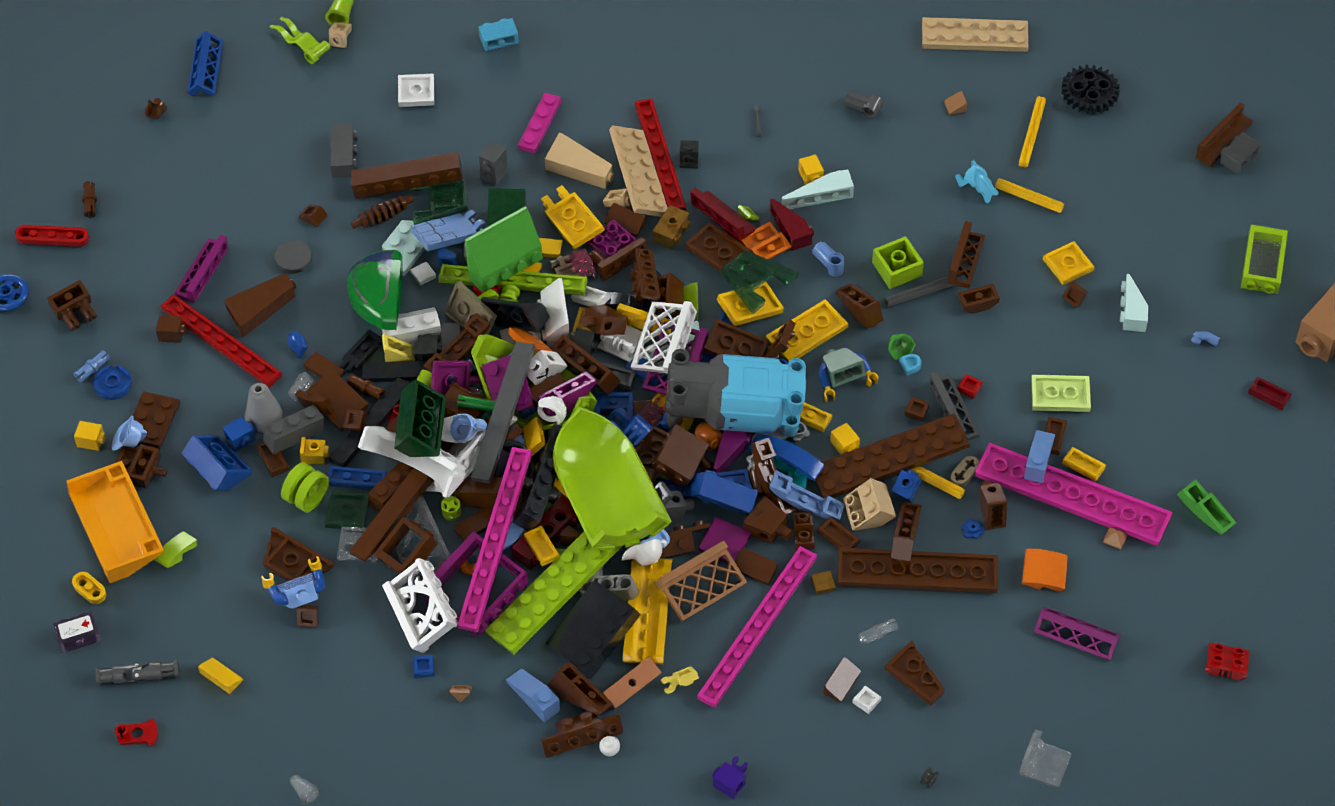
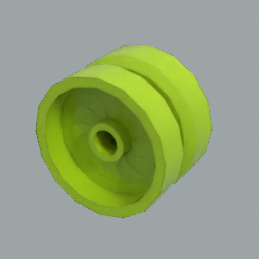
[281,462,329,513]

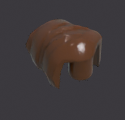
[145,98,167,119]

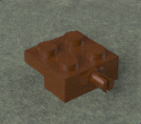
[115,444,167,488]

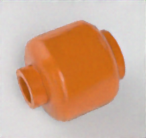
[694,422,722,450]

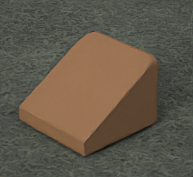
[944,91,967,115]

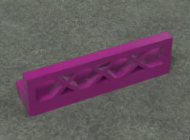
[174,235,229,303]
[1034,607,1121,660]

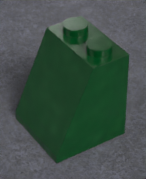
[487,188,527,227]

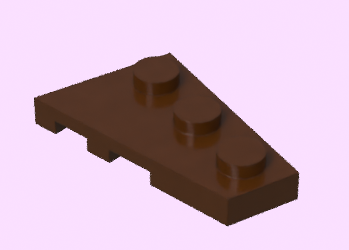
[885,640,945,706]

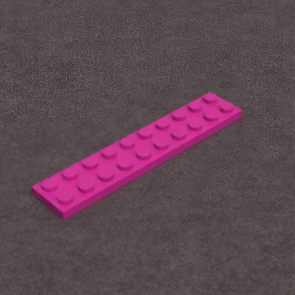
[974,442,1173,546]

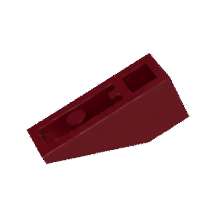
[769,199,814,251]

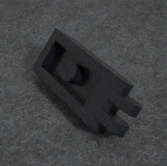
[340,330,383,373]

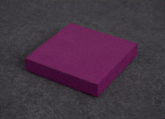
[698,518,751,563]

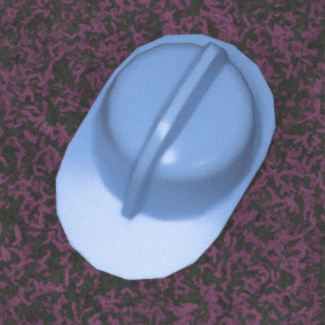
[111,415,147,451]

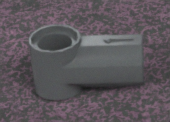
[844,91,883,119]

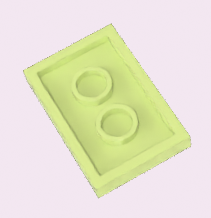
[1031,375,1091,412]

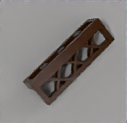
[1196,102,1253,167]
[947,221,985,288]

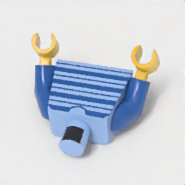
[261,556,325,608]

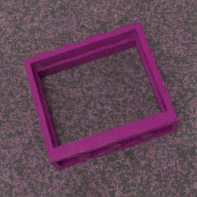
[422,531,529,638]

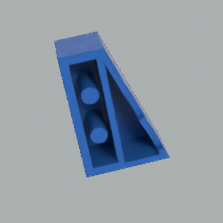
[685,470,758,514]

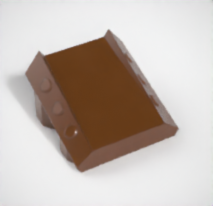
[444,383,488,419]

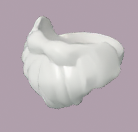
[537,396,566,425]

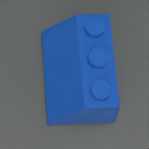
[182,435,253,491]

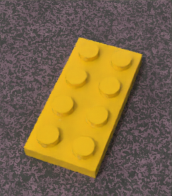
[766,299,848,364]

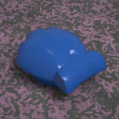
[287,331,308,358]

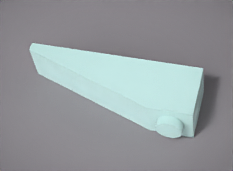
[782,169,854,209]

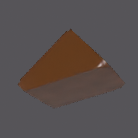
[299,205,327,227]
[559,525,581,546]

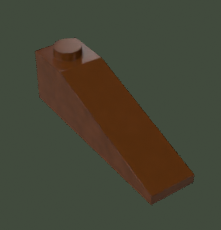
[551,335,621,396]
[891,502,922,561]

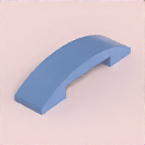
[769,470,845,521]

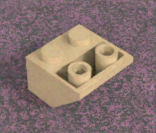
[843,478,896,531]

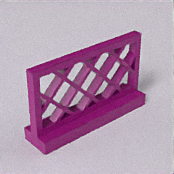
[642,322,708,396]

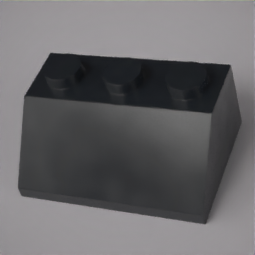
[481,297,550,333]

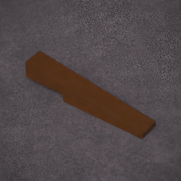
[350,468,434,562]

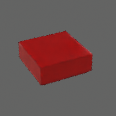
[957,374,983,399]

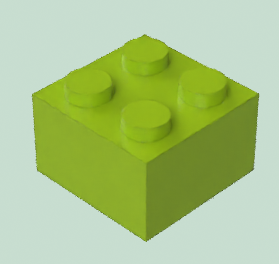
[872,236,924,289]

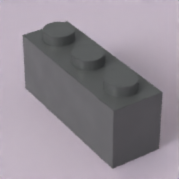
[330,123,358,178]
[263,405,324,455]

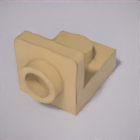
[329,22,352,48]
[603,189,632,210]

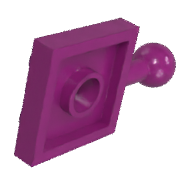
[431,361,483,396]

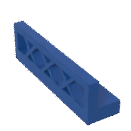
[187,31,223,96]

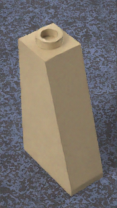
[545,133,614,189]

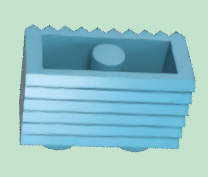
[478,18,519,52]

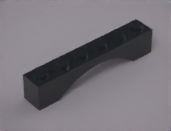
[513,424,562,531]

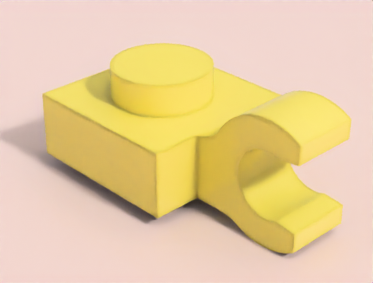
[661,666,699,694]

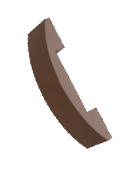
[423,313,490,373]
[752,438,798,514]

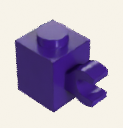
[712,756,747,800]

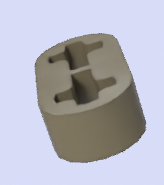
[950,456,979,488]

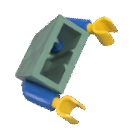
[819,348,878,403]

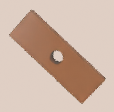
[602,657,662,710]

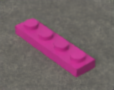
[518,93,561,154]

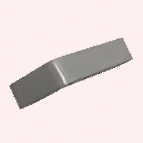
[579,565,639,601]

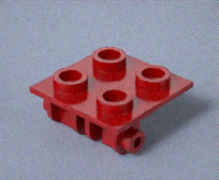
[1205,643,1249,681]

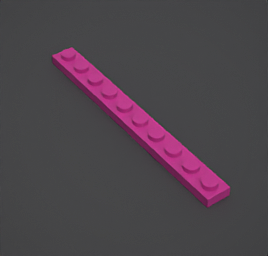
[457,447,532,632]
[697,546,817,708]

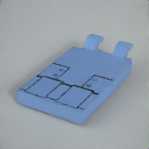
[411,210,486,251]

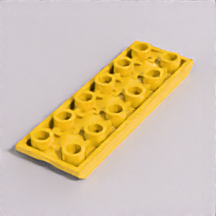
[623,558,672,665]

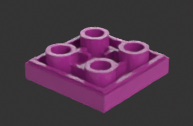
[587,219,637,259]

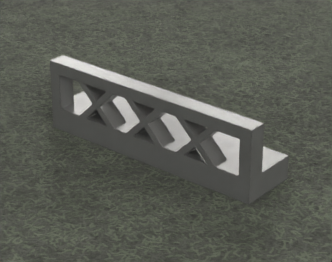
[929,371,980,441]

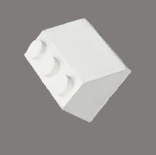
[537,278,570,348]
[382,307,441,345]

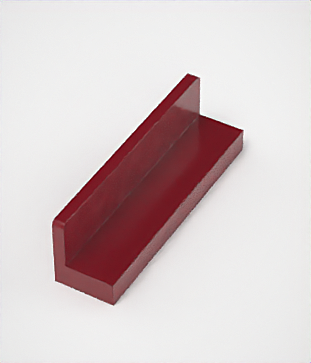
[690,187,755,242]

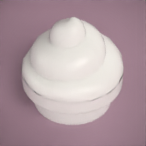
[599,736,620,757]

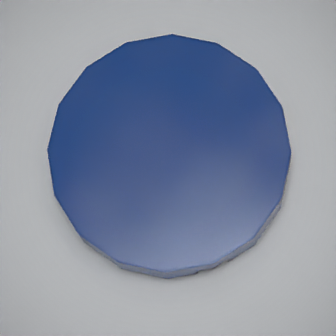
[94,365,132,400]

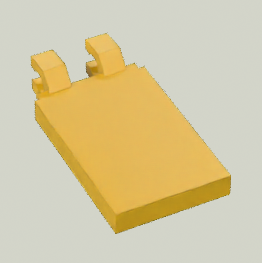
[541,185,605,250]

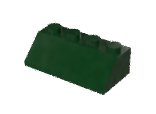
[394,379,446,457]

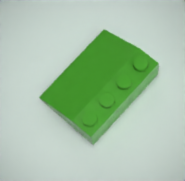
[465,206,543,292]

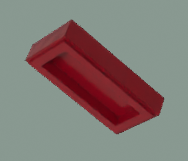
[1248,377,1292,410]

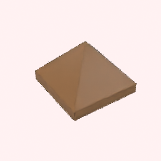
[1102,527,1128,550]
[450,685,472,703]

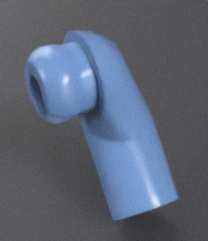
[1191,331,1220,346]

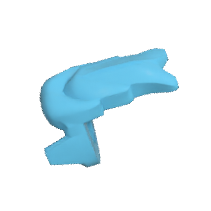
[955,160,999,204]

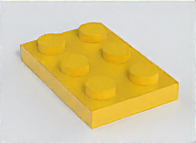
[717,282,784,326]

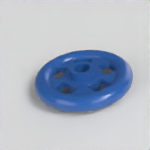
[0,274,29,312]

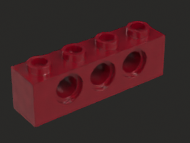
[511,495,580,570]

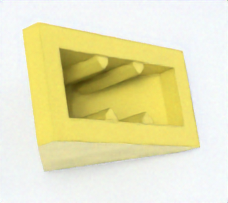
[382,334,415,362]

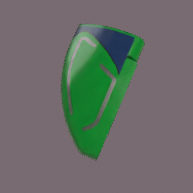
[347,250,403,330]

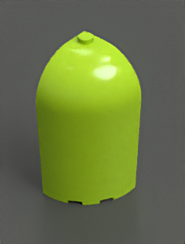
[553,407,672,550]

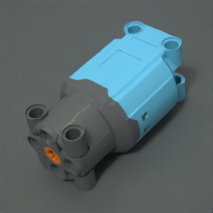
[665,349,806,437]

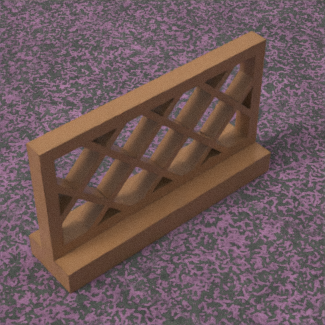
[655,541,748,622]

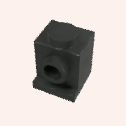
[680,140,699,169]

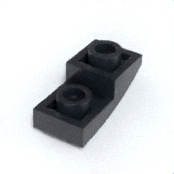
[605,292,641,311]

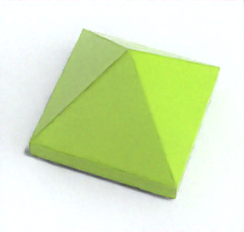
[738,205,759,222]

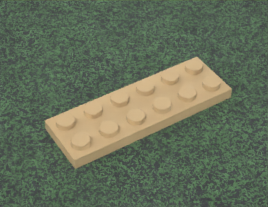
[922,17,1028,52]
[609,125,667,217]

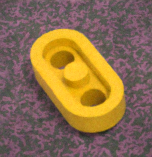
[72,572,107,604]

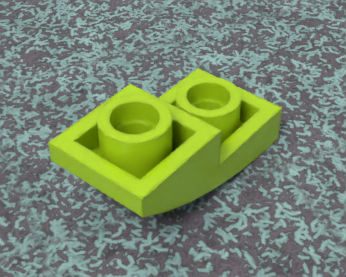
[154,531,197,568]

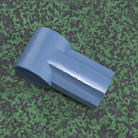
[812,241,844,277]

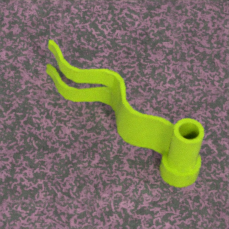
[269,17,330,64]

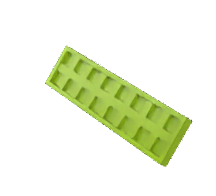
[485,532,623,655]

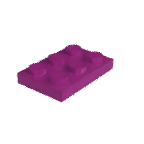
[482,355,535,414]

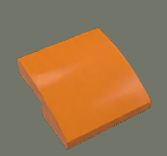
[740,221,792,264]
[508,327,554,354]
[1022,549,1068,593]

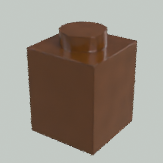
[156,315,186,343]

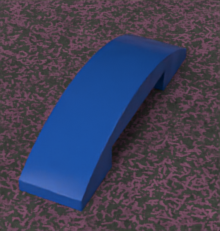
[747,434,824,481]

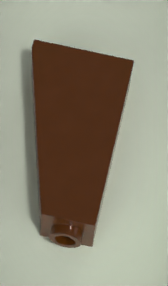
[224,273,296,337]
[451,477,527,516]

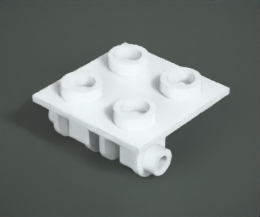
[597,325,648,362]

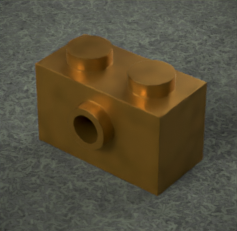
[653,205,691,250]

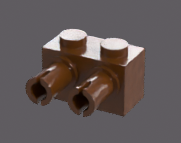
[47,280,97,331]

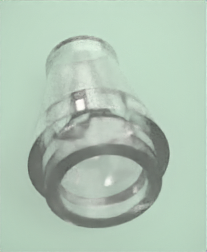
[287,372,315,400]
[289,775,319,803]

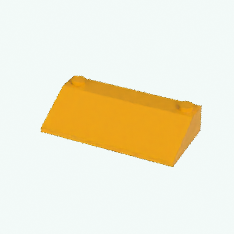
[66,461,164,584]

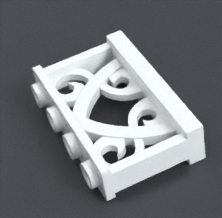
[382,558,458,653]

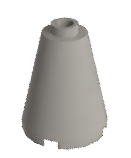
[245,383,283,433]

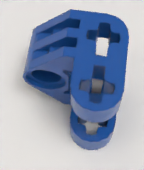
[609,408,653,447]

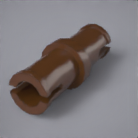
[82,181,97,218]
[347,374,386,400]

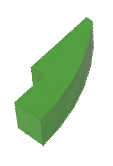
[1177,479,1236,535]

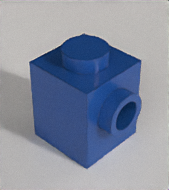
[223,417,255,451]
[892,469,922,502]

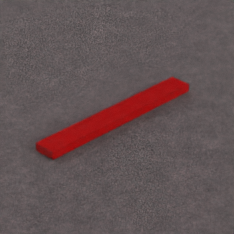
[635,98,686,211]
[161,294,282,388]

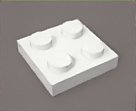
[398,74,434,107]

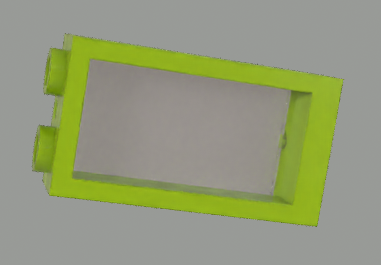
[1240,225,1288,294]

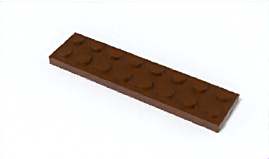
[815,413,970,499]
[837,548,998,593]

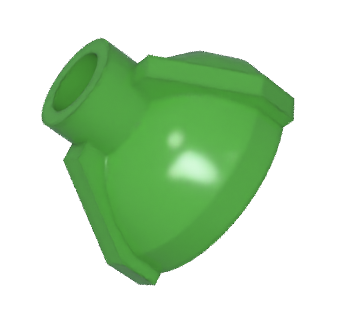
[888,334,916,360]

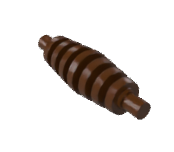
[351,195,414,229]

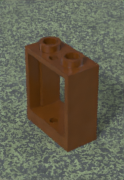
[374,517,438,575]

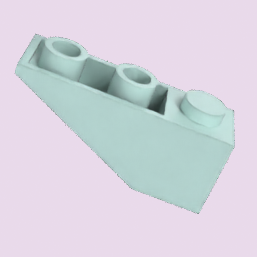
[1120,274,1148,332]

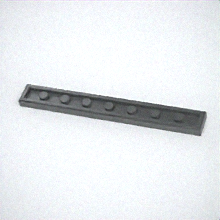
[471,342,535,484]

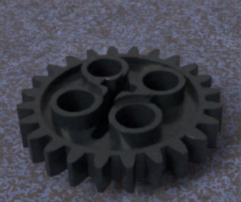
[1061,64,1120,114]

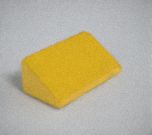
[198,658,243,694]

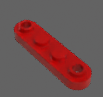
[15,225,89,247]

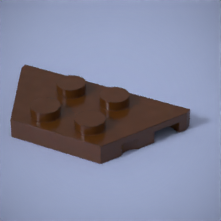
[263,526,334,581]

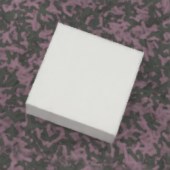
[410,262,436,286]
[852,686,881,714]

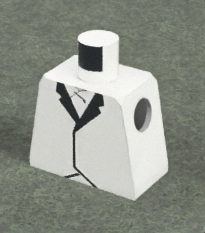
[527,350,567,385]

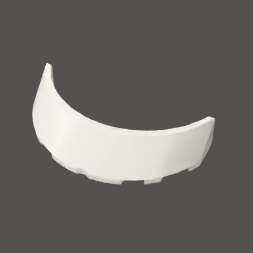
[358,426,466,498]

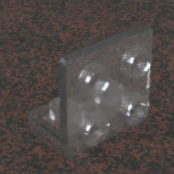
[1019,729,1072,788]

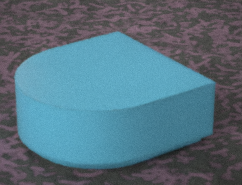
[899,354,922,375]

